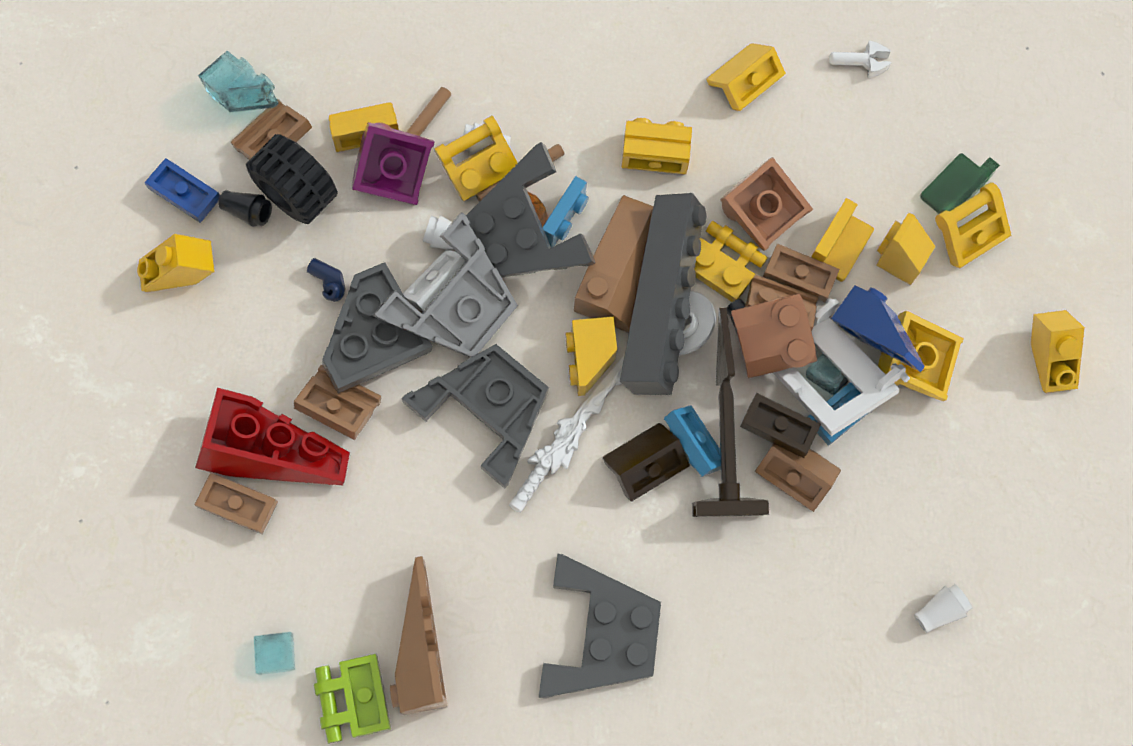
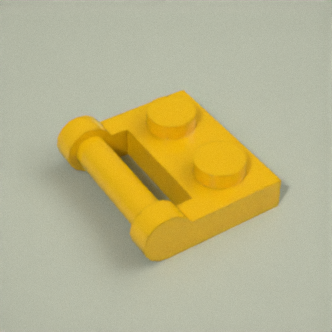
[434,115,518,201]
[935,182,1012,269]

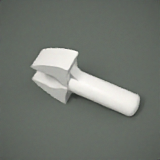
[829,41,891,78]

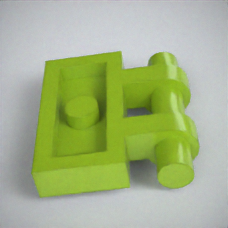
[314,654,391,744]

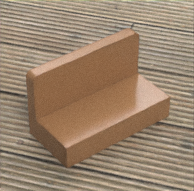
[754,444,841,512]

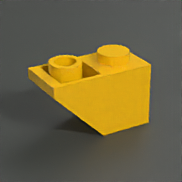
[876,213,935,285]
[137,234,214,292]
[1031,310,1085,393]
[565,317,617,396]

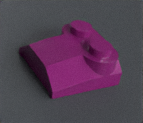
[352,122,435,205]

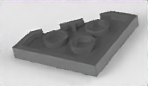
[322,262,433,394]

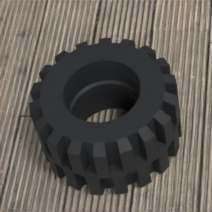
[246,134,338,224]

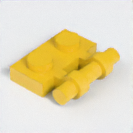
[694,221,768,302]

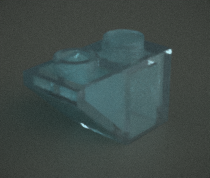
[198,51,279,112]

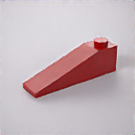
[195,387,350,486]

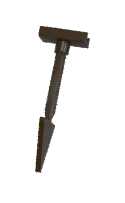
[692,308,769,517]

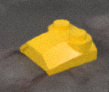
[878,311,964,401]

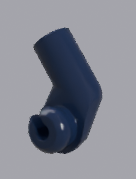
[307,258,346,302]

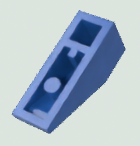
[831,285,925,372]

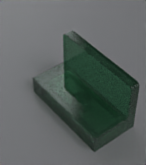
[920,153,1000,214]

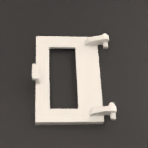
[773,298,910,436]

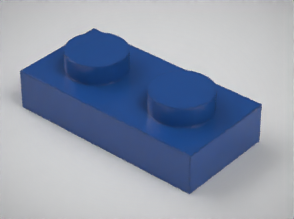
[144,158,220,223]

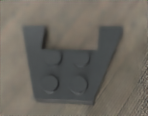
[466,142,596,277]
[401,344,549,489]
[539,554,661,698]

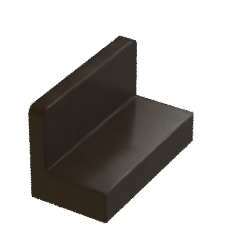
[740,393,821,458]
[603,423,690,502]

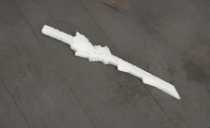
[509,355,625,513]

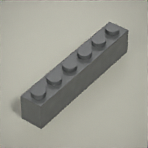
[620,193,707,395]

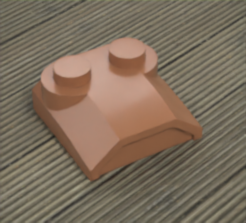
[720,157,813,251]
[731,293,817,378]

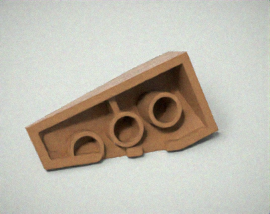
[574,195,654,333]
[390,556,448,715]

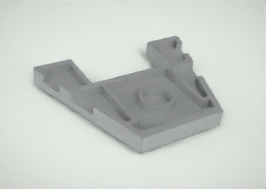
[373,212,518,357]

